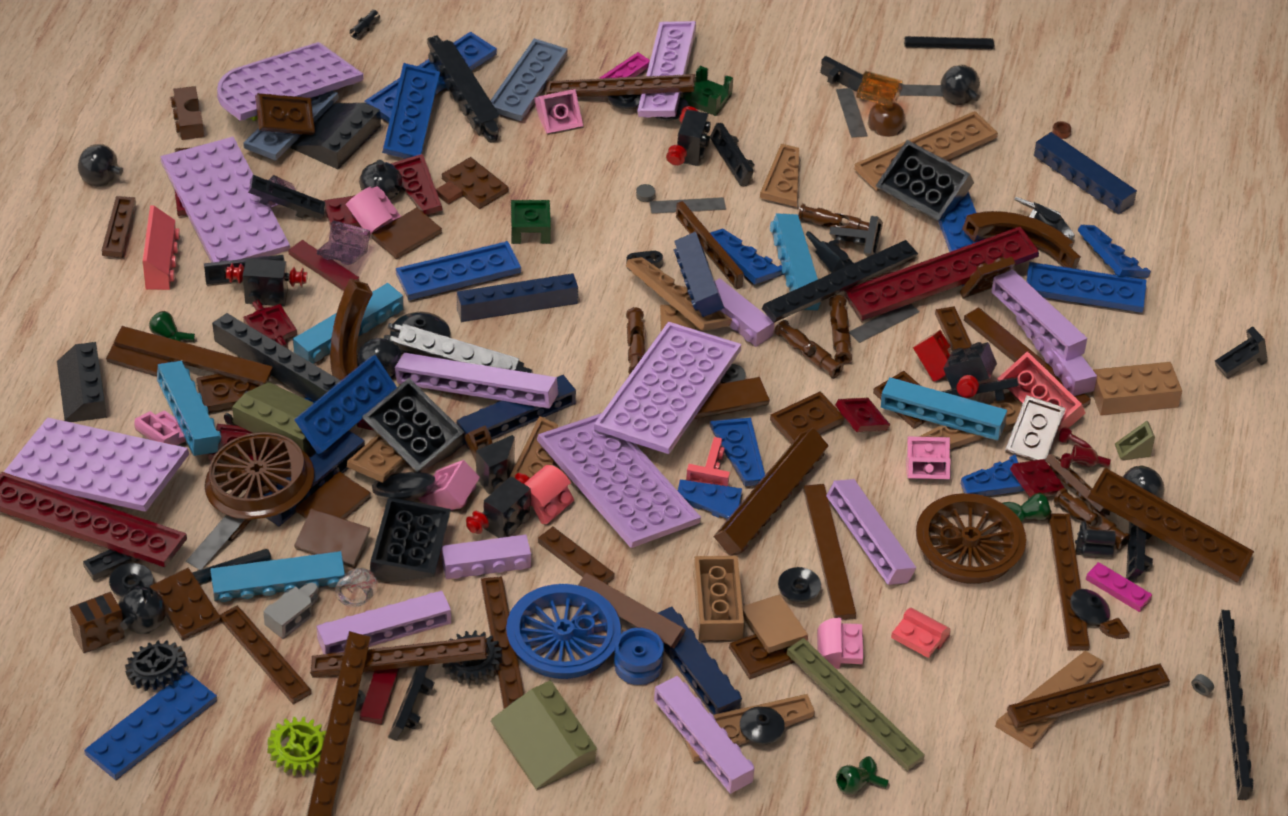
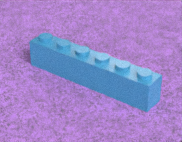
[770,213,821,311]
[293,283,404,364]
[157,361,221,456]
[880,377,1007,441]
[211,551,345,602]

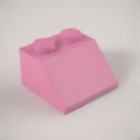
[534,89,583,134]
[419,460,480,510]

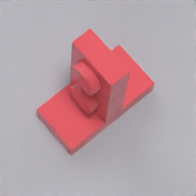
[686,437,730,486]

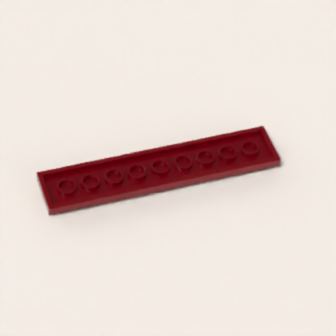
[844,227,1039,321]
[0,472,187,568]

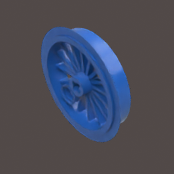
[506,584,621,679]

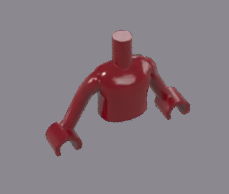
[1059,427,1111,469]

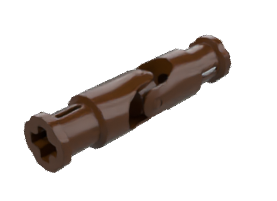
[798,203,869,230]
[829,295,853,365]
[626,307,646,374]
[774,320,844,378]
[1053,488,1131,550]

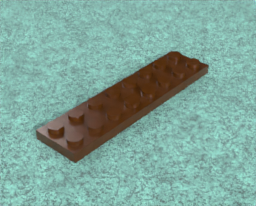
[1087,467,1254,583]

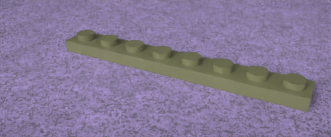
[787,638,925,772]

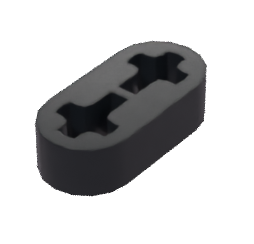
[626,250,663,271]

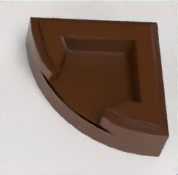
[1099,617,1130,639]

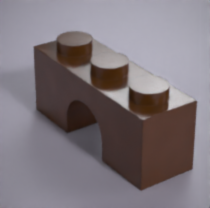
[170,86,204,140]

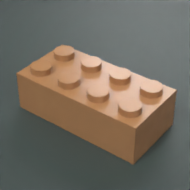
[1092,362,1182,416]
[693,556,744,640]

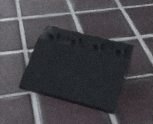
[290,103,381,170]
[875,140,974,222]
[362,378,466,473]
[369,497,451,582]

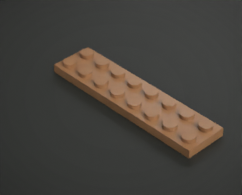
[854,111,998,191]

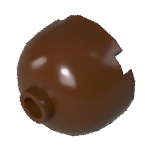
[868,100,906,137]

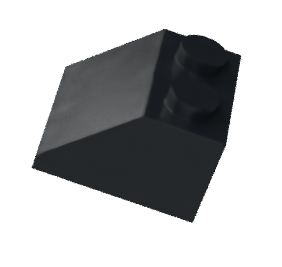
[476,435,515,495]

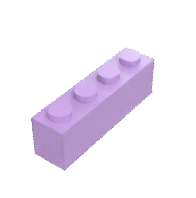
[715,278,774,347]
[441,535,531,579]

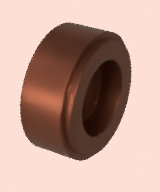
[1052,121,1072,139]

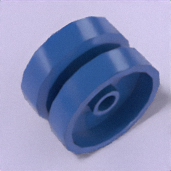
[614,628,664,685]

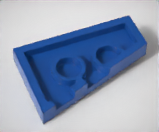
[960,455,1025,496]
[678,479,742,519]

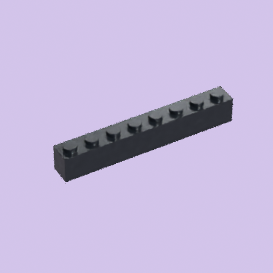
[212,313,341,402]

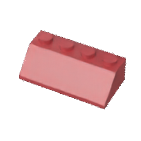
[143,205,180,290]
[997,352,1085,431]

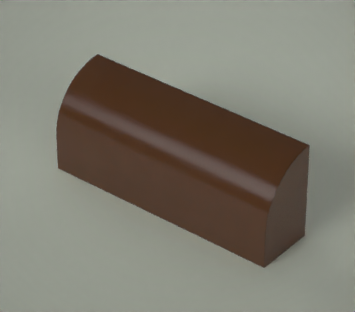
[693,377,770,420]

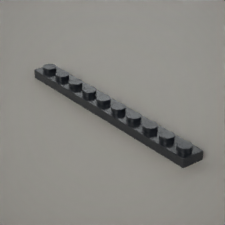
[762,240,918,323]
[1218,610,1253,801]

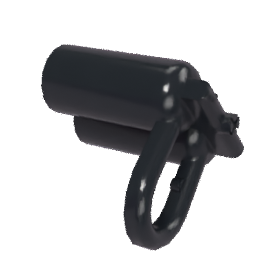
[1075,521,1116,557]

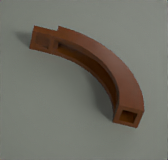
[962,211,1081,269]
[330,278,373,380]

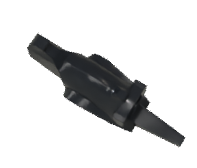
[1015,197,1075,241]
[806,231,853,273]

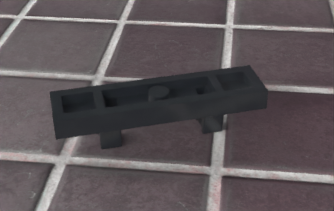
[820,56,887,103]
[710,123,754,186]
[248,175,325,220]
[204,255,284,285]
[941,377,1019,401]
[1126,522,1153,583]
[388,665,435,741]

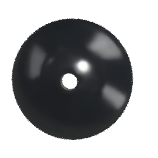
[390,311,450,355]
[372,472,436,501]

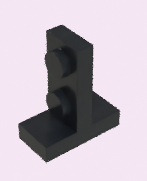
[829,216,883,257]
[1215,326,1268,378]

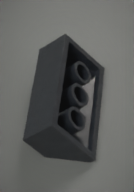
[57,342,107,422]

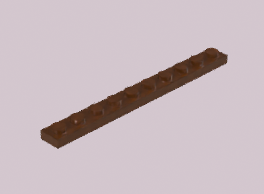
[306,631,371,816]

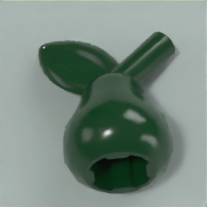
[149,311,195,342]
[1003,493,1052,522]
[836,756,889,795]

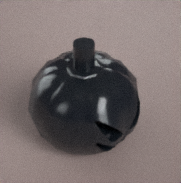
[940,65,980,105]
[78,144,123,187]
[359,160,402,200]
[357,338,402,378]
[1123,465,1165,499]
[118,586,166,634]

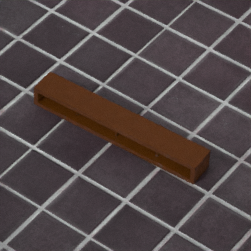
[713,427,829,555]

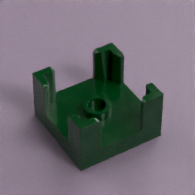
[683,65,733,116]
[511,200,551,244]

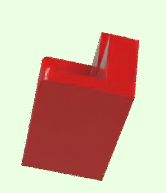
[913,330,951,382]

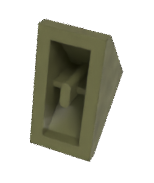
[1115,421,1155,460]

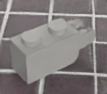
[263,582,318,639]

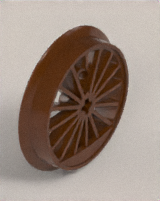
[205,432,314,519]
[916,493,1026,584]

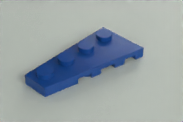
[1078,224,1151,278]
[710,228,785,285]
[710,417,765,486]

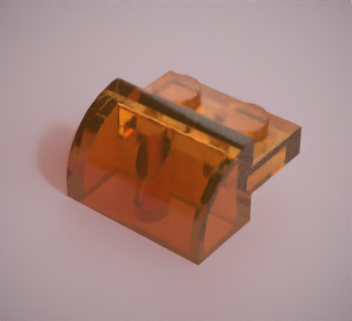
[856,71,903,107]

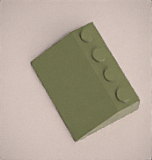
[233,382,313,453]
[491,680,597,790]

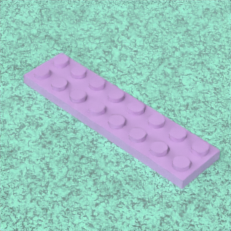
[638,21,696,118]

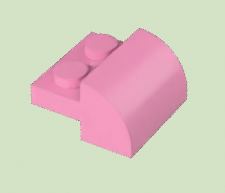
[346,186,401,236]
[134,410,186,446]
[906,436,950,479]
[817,618,863,669]

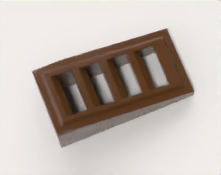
[464,425,493,461]

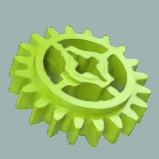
[267,716,325,776]

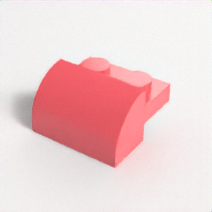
[524,465,574,524]
[891,607,951,658]

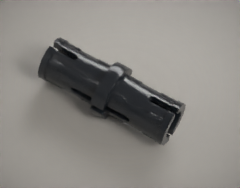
[349,10,380,39]

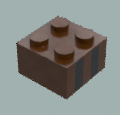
[69,591,125,654]

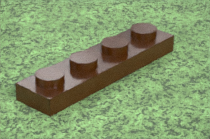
[102,196,136,257]
[1045,454,1111,515]
[538,526,614,584]

